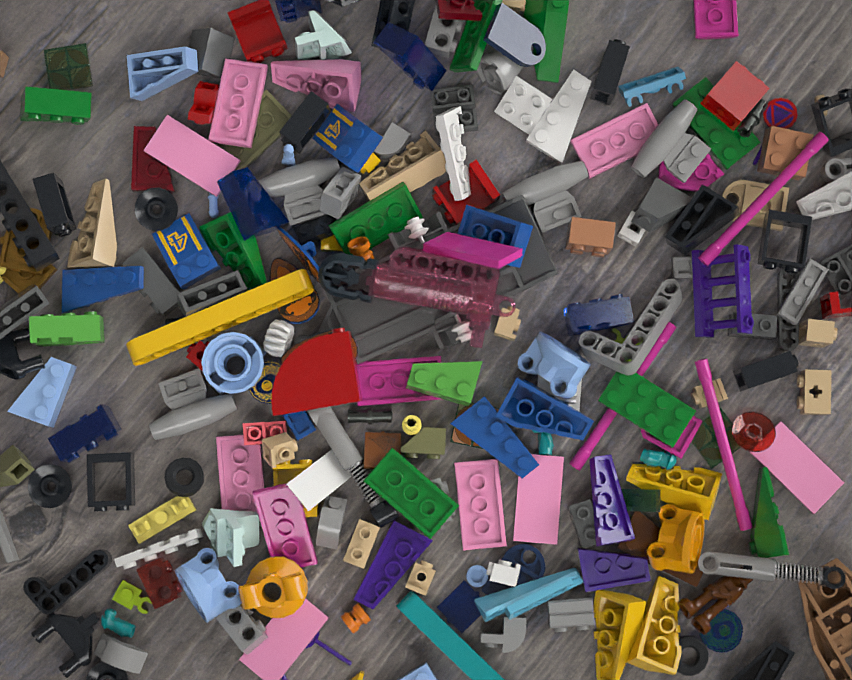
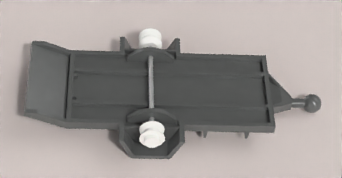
[294,195,559,365]

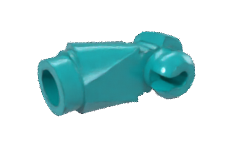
[532,430,554,455]
[640,448,677,470]
[101,609,136,638]

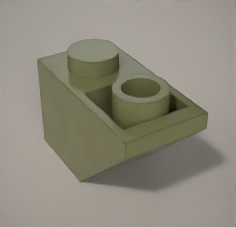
[401,427,446,459]
[0,445,35,487]

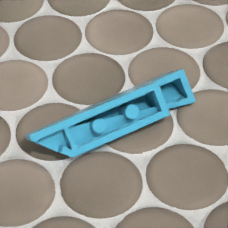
[474,568,584,622]

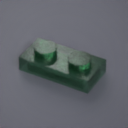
[621,488,660,512]

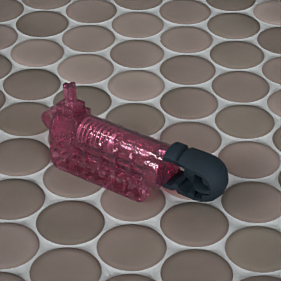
[318,246,516,348]

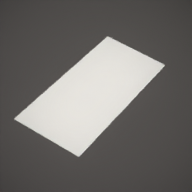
[287,450,352,511]

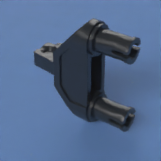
[0,326,45,380]
[31,612,100,678]

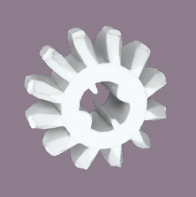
[263,319,295,357]

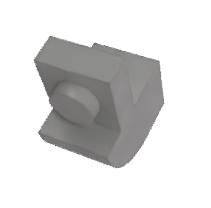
[374,122,411,159]
[316,496,347,549]
[480,616,526,653]
[94,633,148,674]

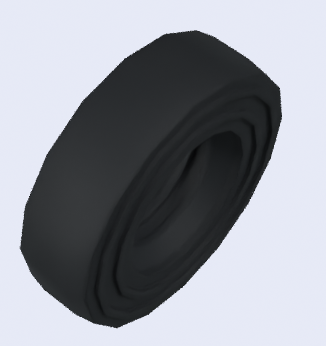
[164,457,204,497]
[677,636,709,676]

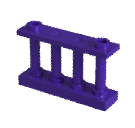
[692,244,754,338]

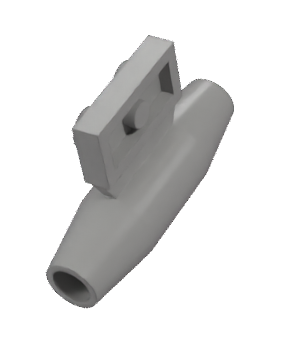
[631,100,711,183]
[254,157,340,226]
[502,161,588,233]
[149,368,238,440]

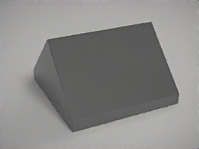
[189,28,235,79]

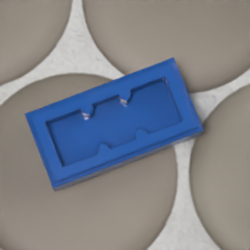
[283,411,316,441]

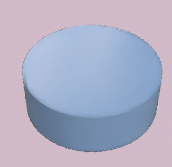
[466,565,488,587]

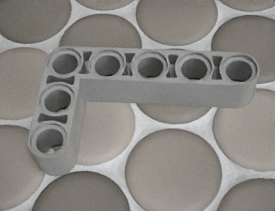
[579,279,683,375]

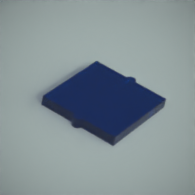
[437,580,481,633]

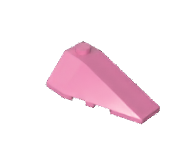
[271,59,361,112]

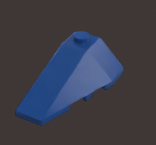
[496,376,594,440]

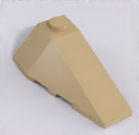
[67,179,117,269]

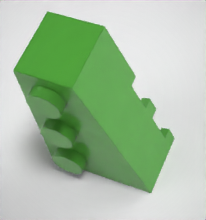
[29,312,105,347]
[406,361,483,406]

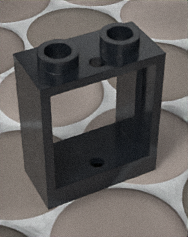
[590,39,630,105]
[811,88,852,157]
[279,91,331,154]
[33,172,77,237]
[757,209,812,274]
[733,351,799,392]
[87,452,135,511]

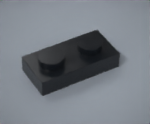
[293,214,337,246]

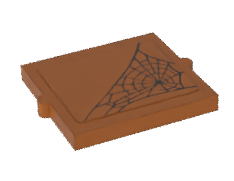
[364,431,401,469]

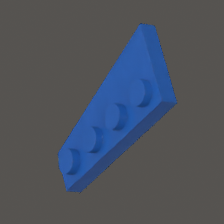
[62,266,144,313]
[450,396,539,478]

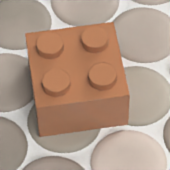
[757,126,814,180]
[565,217,616,257]

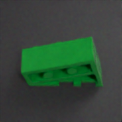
[20,86,92,125]

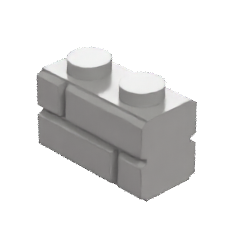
[547,597,595,632]

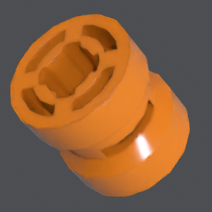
[348,237,374,267]
[341,603,371,634]

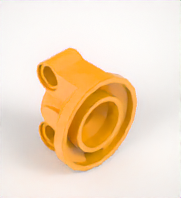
[647,504,705,574]
[238,556,308,618]

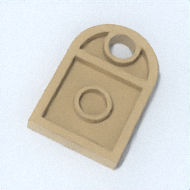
[722,180,789,231]

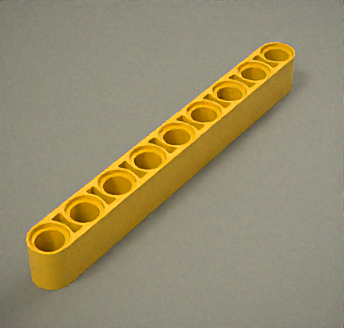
[126,269,314,366]

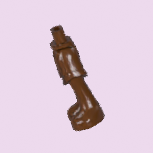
[677,567,753,635]

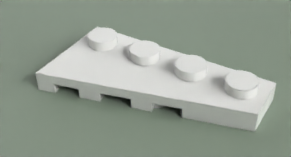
[526,70,591,165]
[436,106,471,201]
[796,171,852,220]
[114,529,203,570]

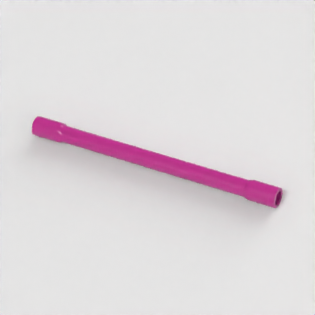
[698,131,829,266]
[569,322,677,471]
[695,358,753,531]

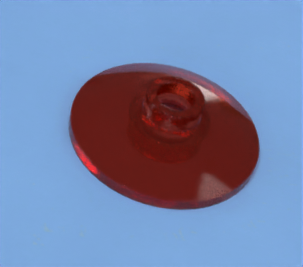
[732,412,776,452]

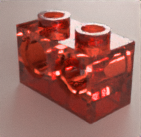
[136,557,183,609]

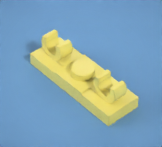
[128,496,196,544]

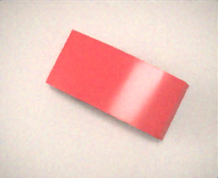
[242,421,287,446]

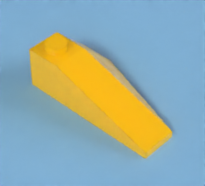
[626,464,722,520]
[626,576,681,675]
[593,590,646,680]

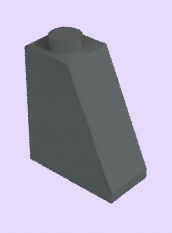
[631,177,692,232]

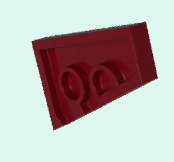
[436,0,482,21]
[131,126,175,192]

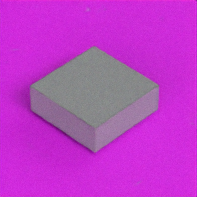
[671,256,693,279]

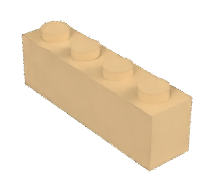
[359,130,446,202]

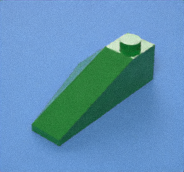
[524,0,569,83]
[748,467,789,558]

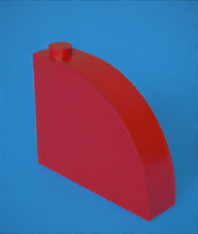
[271,328,362,416]

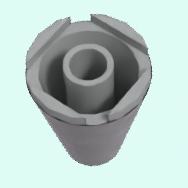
[476,46,533,94]

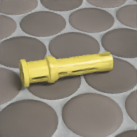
[402,415,422,436]

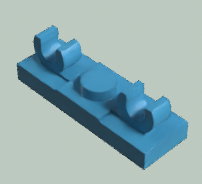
[618,67,686,107]

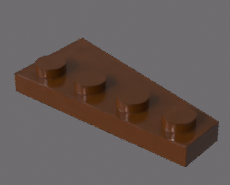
[617,509,703,587]

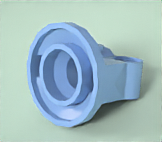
[518,331,591,399]
[202,332,267,395]
[174,548,241,623]

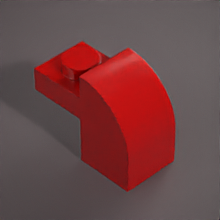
[188,81,220,125]

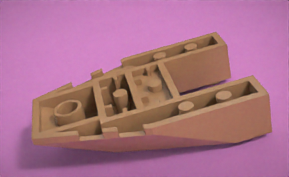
[797,558,852,680]

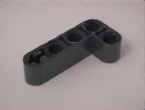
[23,549,112,614]

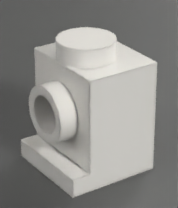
[617,211,646,247]
[486,560,521,587]

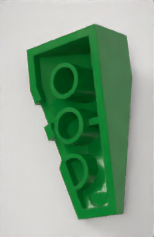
[199,206,267,291]

